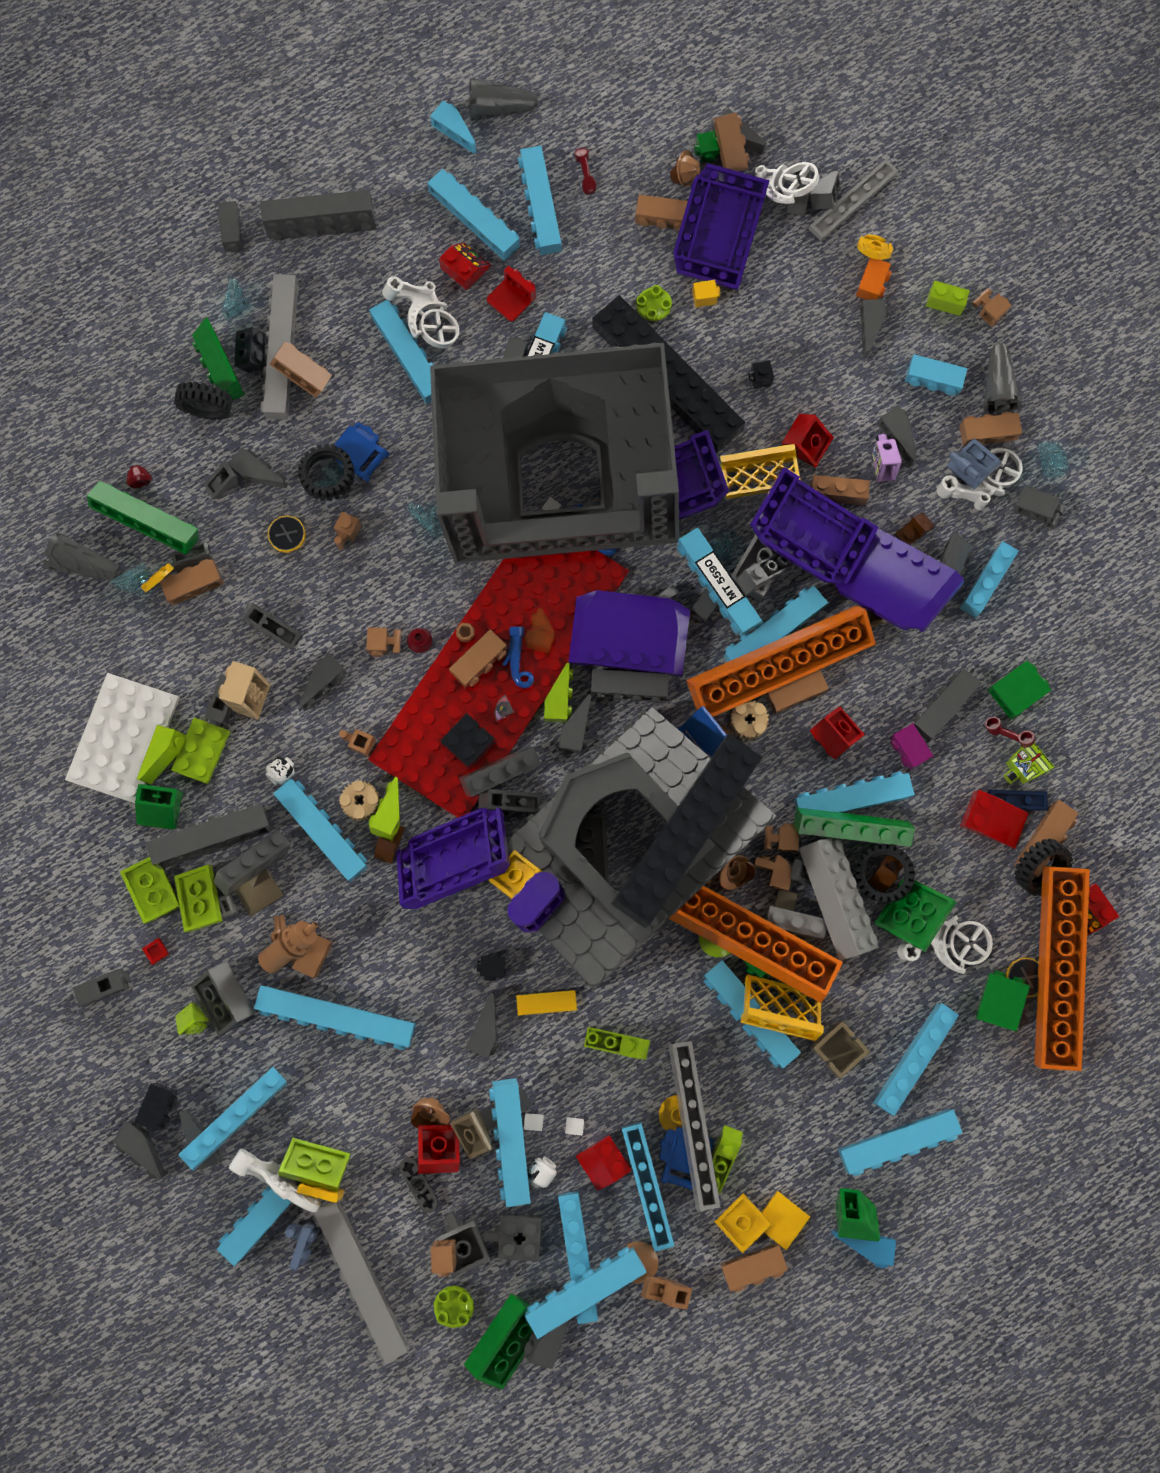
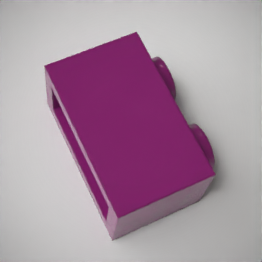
[890,723,934,770]

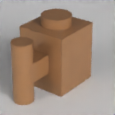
[972,288,1012,327]
[334,512,362,550]
[366,627,401,657]
[339,729,376,757]
[764,823,799,853]

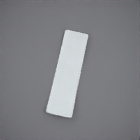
[524,1113,584,1135]

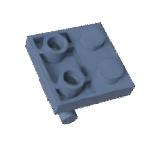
[947,438,1001,490]
[285,1221,319,1270]

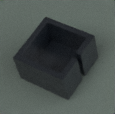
[440,713,496,770]

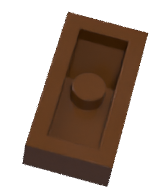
[894,512,935,546]
[374,826,405,864]
[868,855,903,893]

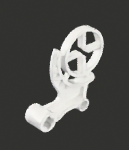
[755,162,819,204]
[382,276,459,348]
[937,448,1022,510]
[897,916,993,974]
[229,1149,321,1212]

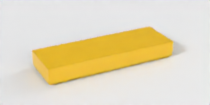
[516,990,577,1015]

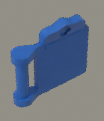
[334,422,390,483]
[678,706,727,757]
[659,1127,714,1192]

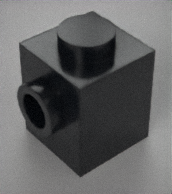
[748,360,774,389]
[477,956,506,981]

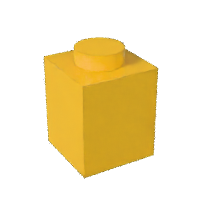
[692,280,720,308]

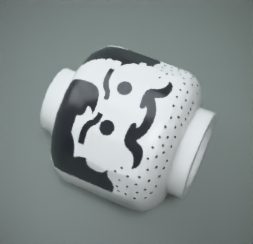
[265,756,295,785]
[527,1156,557,1188]

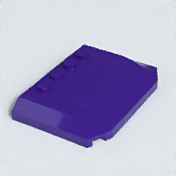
[673,164,770,291]
[674,430,729,520]
[750,467,879,585]
[835,528,964,632]
[569,590,690,677]
[396,808,510,909]

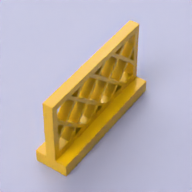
[720,444,800,499]
[741,975,824,1041]

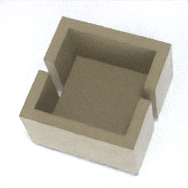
[810,1021,870,1079]

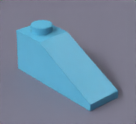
[430,100,476,154]

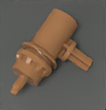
[258,915,318,973]

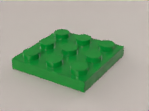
[874,878,956,952]

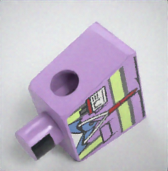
[872,434,902,482]

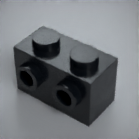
[234,327,265,372]
[134,1082,178,1131]

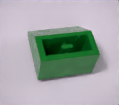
[135,784,183,830]
[835,1188,880,1242]

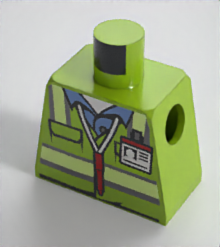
[1004,742,1055,784]

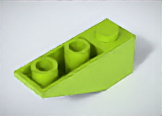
[544,663,573,723]
[368,777,400,842]
[175,1003,210,1035]
[584,1027,650,1060]
[712,1125,743,1194]

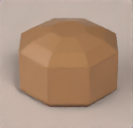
[456,623,475,642]

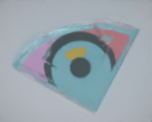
[495,695,514,721]

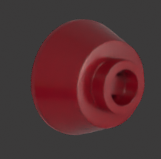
[126,465,152,489]
[407,628,433,653]

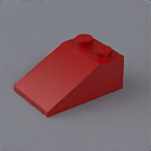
[960,790,1029,849]

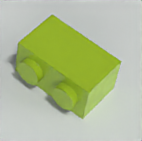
[925,280,970,316]

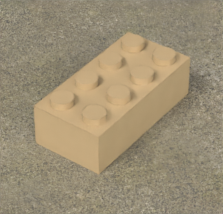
[218,661,271,720]

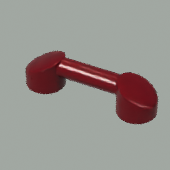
[575,148,596,195]
[985,716,1035,748]

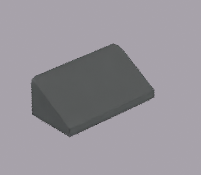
[171,542,213,573]

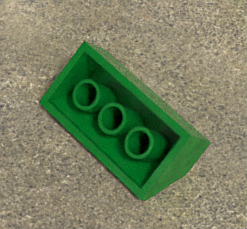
[192,318,245,401]
[464,1293,534,1390]

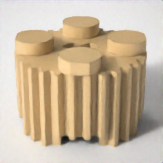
[729,700,769,742]
[339,780,381,822]

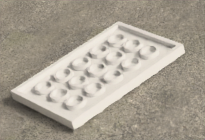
[65,673,180,803]

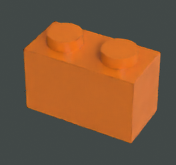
[856,258,892,300]

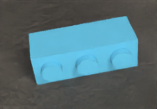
[905,354,967,396]

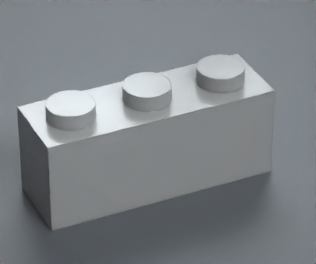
[765,906,827,940]

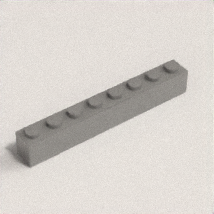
[260,274,299,419]
[668,1041,720,1211]
[312,1201,410,1364]

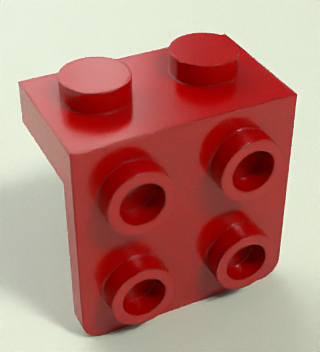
[486,265,536,322]

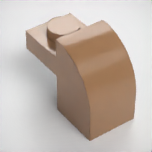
[753,855,791,891]
[641,1275,692,1310]

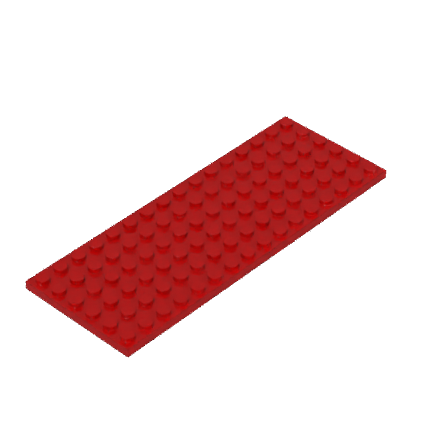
[368,550,629,818]

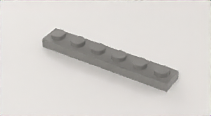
[809,159,899,241]

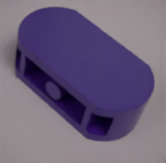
[508,872,565,933]

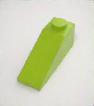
[136,725,186,785]

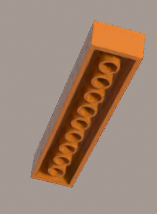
[686,606,876,717]
[1034,866,1090,1071]
[669,886,843,1003]

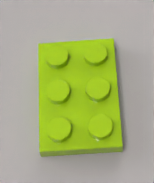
[171,718,230,784]
[120,857,180,924]
[174,864,222,933]
[278,1138,350,1192]

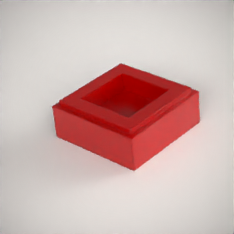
[142,938,170,965]

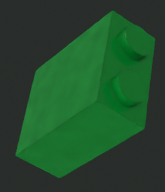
[987,660,1051,720]
[975,970,1030,1032]

